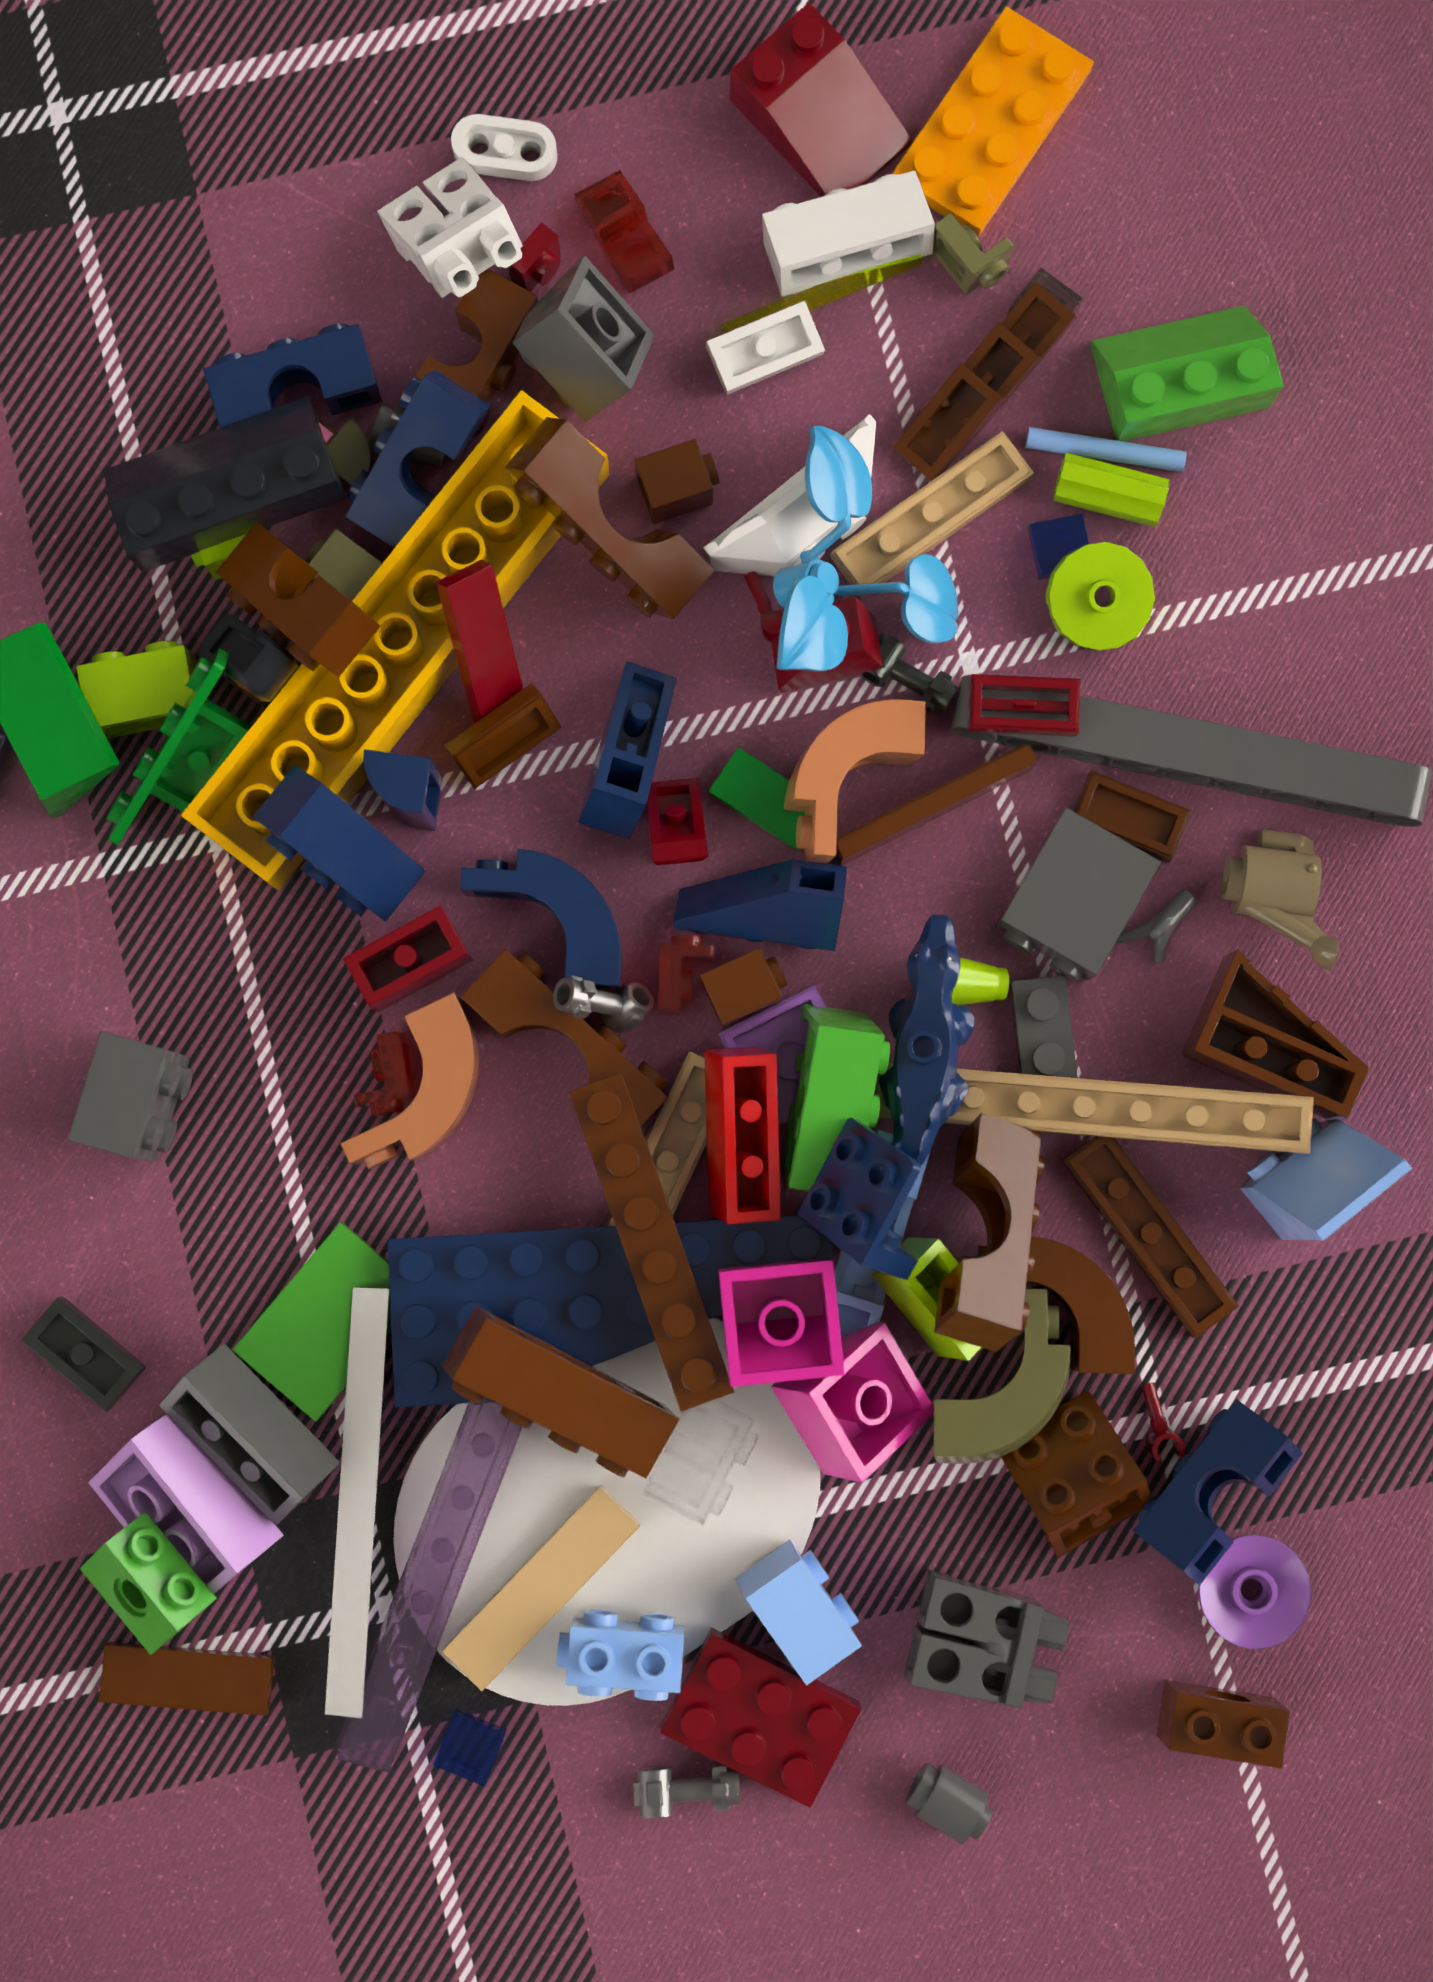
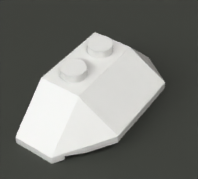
[703,414,876,577]

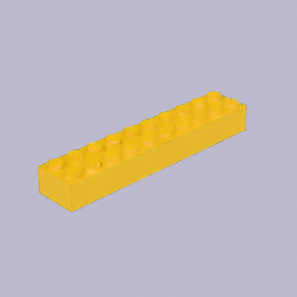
[181,390,610,891]

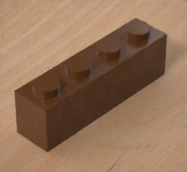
[442,1306,679,1479]

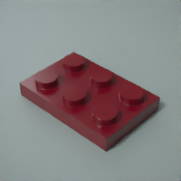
[660,1627,862,1808]

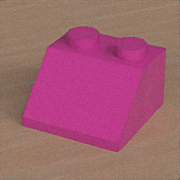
[718,1257,845,1387]
[771,1322,934,1483]

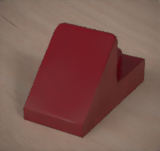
[647,777,708,865]

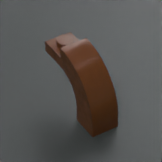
[964,1236,1135,1374]

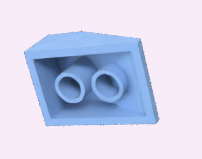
[1240,1118,1412,1241]

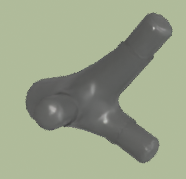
[1116,889,1198,963]

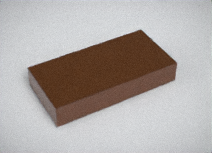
[444,683,562,789]
[1073,770,1192,863]

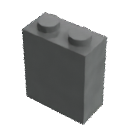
[995,808,1161,982]

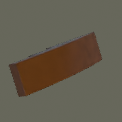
[892,281,1077,481]

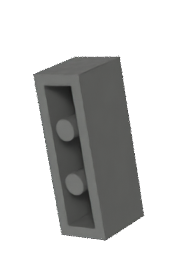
[159,1343,340,1526]

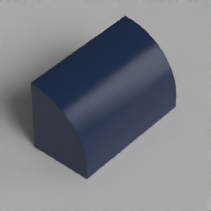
[364,749,443,831]

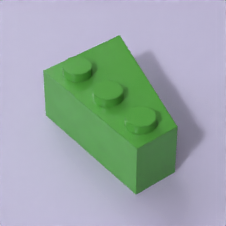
[782,1003,890,1191]

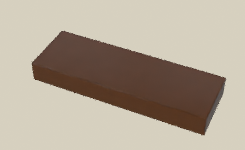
[99,1642,275,1716]

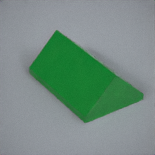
[0,622,120,818]

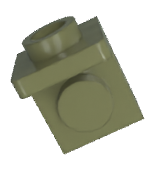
[933,213,1015,295]

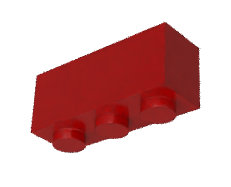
[704,1047,781,1224]

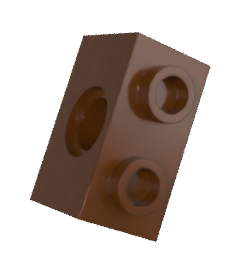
[1157,1679,1290,1769]

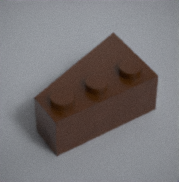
[1181,949,1370,1120]

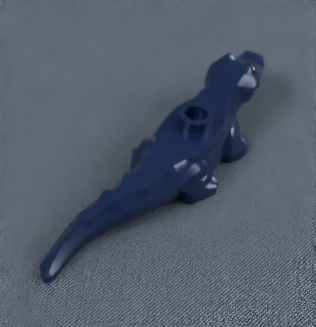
[879,914,975,1166]

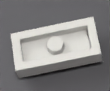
[706,301,825,395]

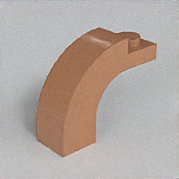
[784,699,926,864]
[340,993,479,1169]

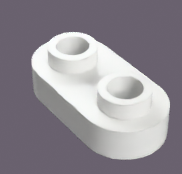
[451,114,557,181]

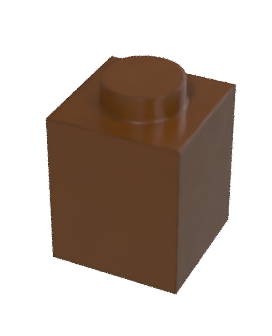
[634,439,720,524]
[700,948,788,1029]

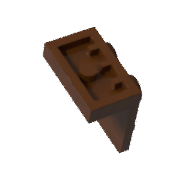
[1001,1392,1152,1558]

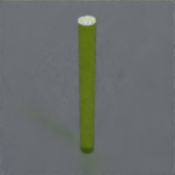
[721,254,922,334]

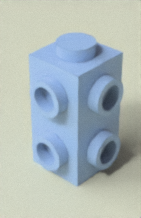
[557,1609,685,1701]

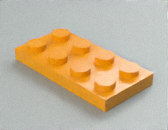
[892,6,1094,238]

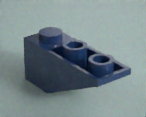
[673,859,847,951]

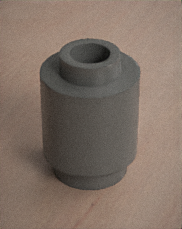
[905,1762,993,1844]

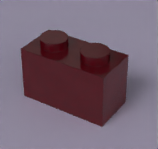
[343,905,473,1012]

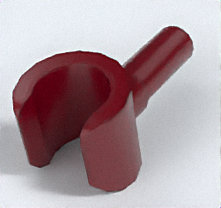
[744,571,784,642]
[1141,1382,1185,1464]

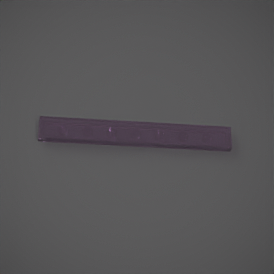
[334,1397,523,1773]

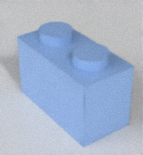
[735,1540,862,1686]

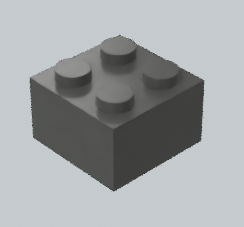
[68,1031,193,1161]

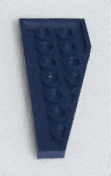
[388,1216,833,1407]

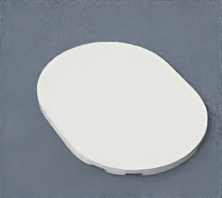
[394,1318,820,1706]

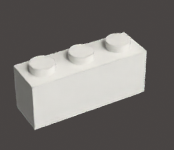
[762,171,935,297]

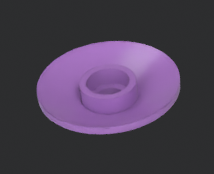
[1198,1535,1311,1649]

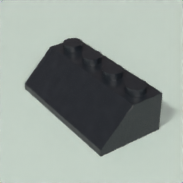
[104,396,347,572]

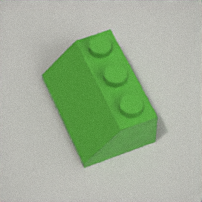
[1090,305,1284,442]

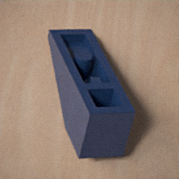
[578,661,677,839]

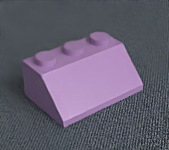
[88,1414,284,1594]

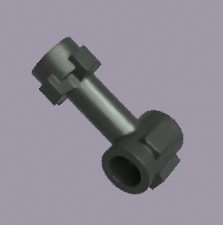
[859,633,959,714]

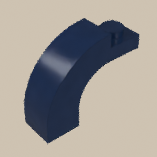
[460,849,623,991]

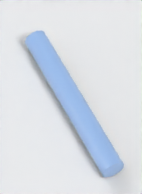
[1025,427,1187,473]

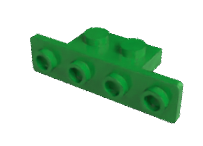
[106,648,251,845]

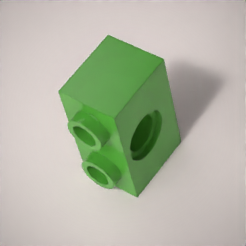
[80,1512,217,1655]

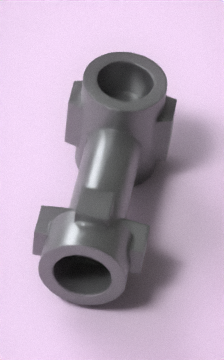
[553,975,654,1033]
[633,1765,741,1818]

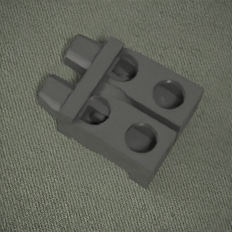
[904,1569,1070,1709]

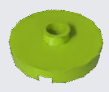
[1045,542,1155,651]

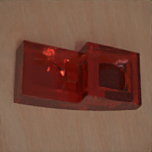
[574,170,675,294]

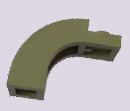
[934,1289,1071,1464]

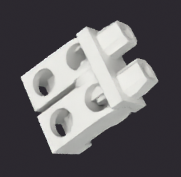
[377,157,523,298]

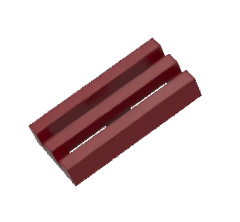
[967,674,1081,736]

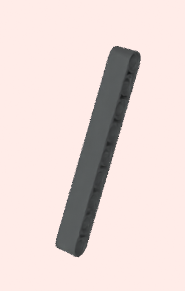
[951,675,1433,827]

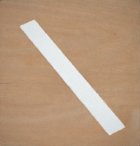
[325,1287,389,1718]

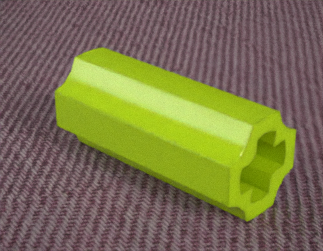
[1052,453,1170,527]

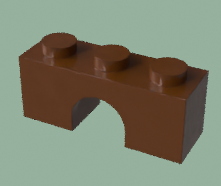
[403,269,538,438]
[216,522,381,678]

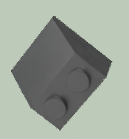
[512,255,655,422]

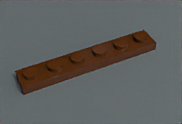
[569,1073,735,1412]

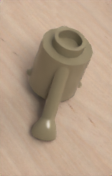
[1221,829,1338,971]

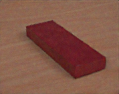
[436,559,523,724]

